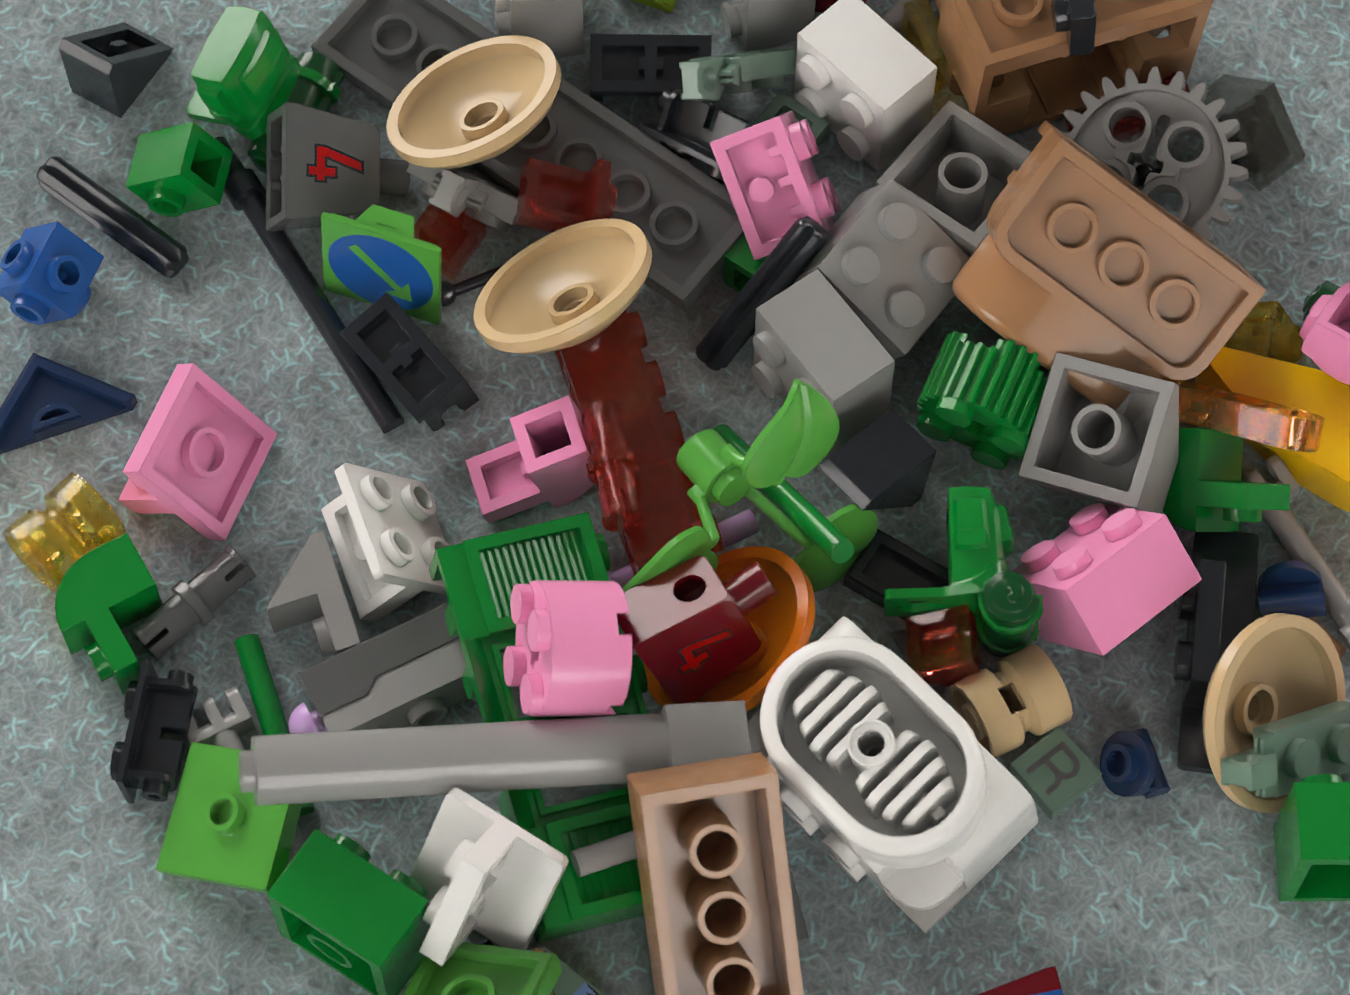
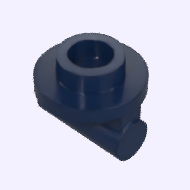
[1257,561,1327,618]
[1100,728,1170,799]

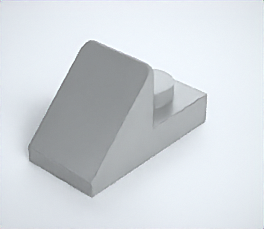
[267,530,361,657]

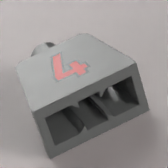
[266,102,411,231]

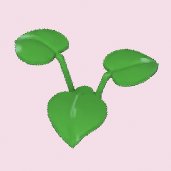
[622,379,879,592]

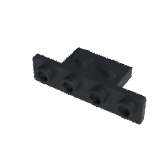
[1173,531,1259,774]

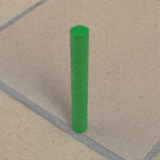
[234,634,315,817]

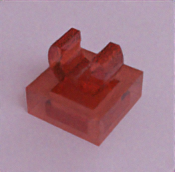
[414,203,487,280]
[905,605,980,688]

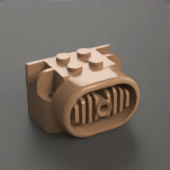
[933,0,1213,135]
[952,120,1266,410]

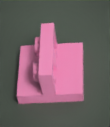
[118,363,277,541]

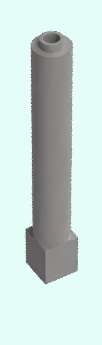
[238,700,751,806]

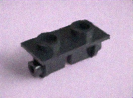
[639,88,756,180]
[110,659,198,804]

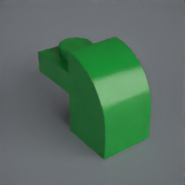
[1163,427,1290,532]
[55,533,163,695]

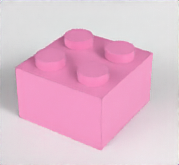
[1012,503,1202,656]

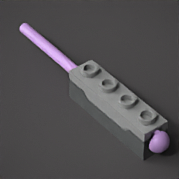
[288,509,760,734]

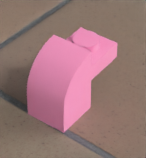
[465,395,599,524]

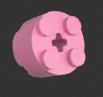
[503,580,633,717]

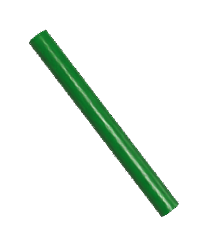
[713,424,855,564]

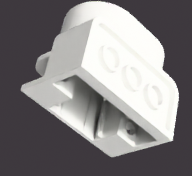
[748,616,1039,934]

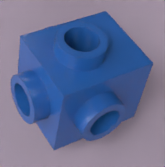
[0,221,104,325]

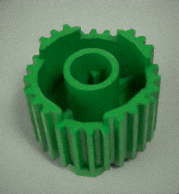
[915,331,1048,470]

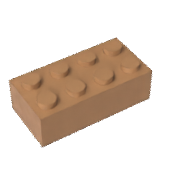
[626,752,804,995]

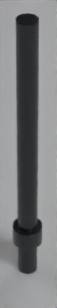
[215,136,405,434]

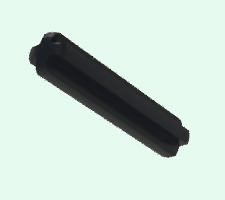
[36,156,189,278]
[696,216,828,371]

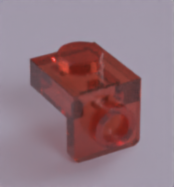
[516,158,617,232]

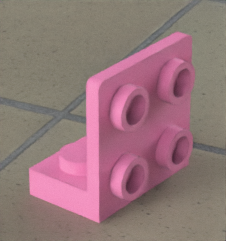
[710,111,841,260]

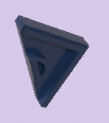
[0,353,138,454]

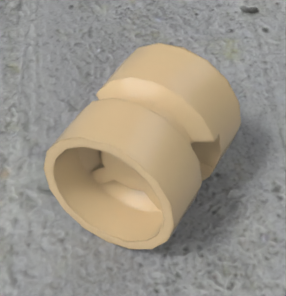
[950,644,1073,758]

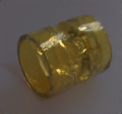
[2,472,127,593]

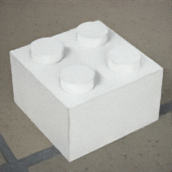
[794,0,937,171]

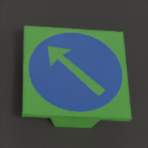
[321,204,442,325]

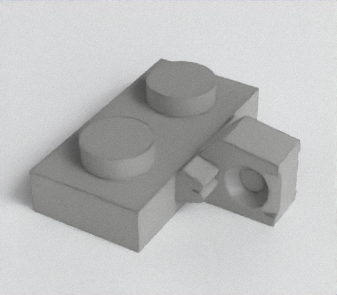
[406,163,537,232]

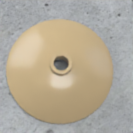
[386,35,561,169]
[473,219,652,355]
[1203,613,1346,813]

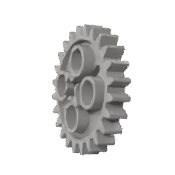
[1062,67,1249,244]

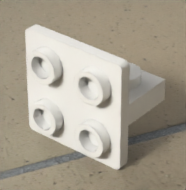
[321,463,450,622]
[410,788,568,966]

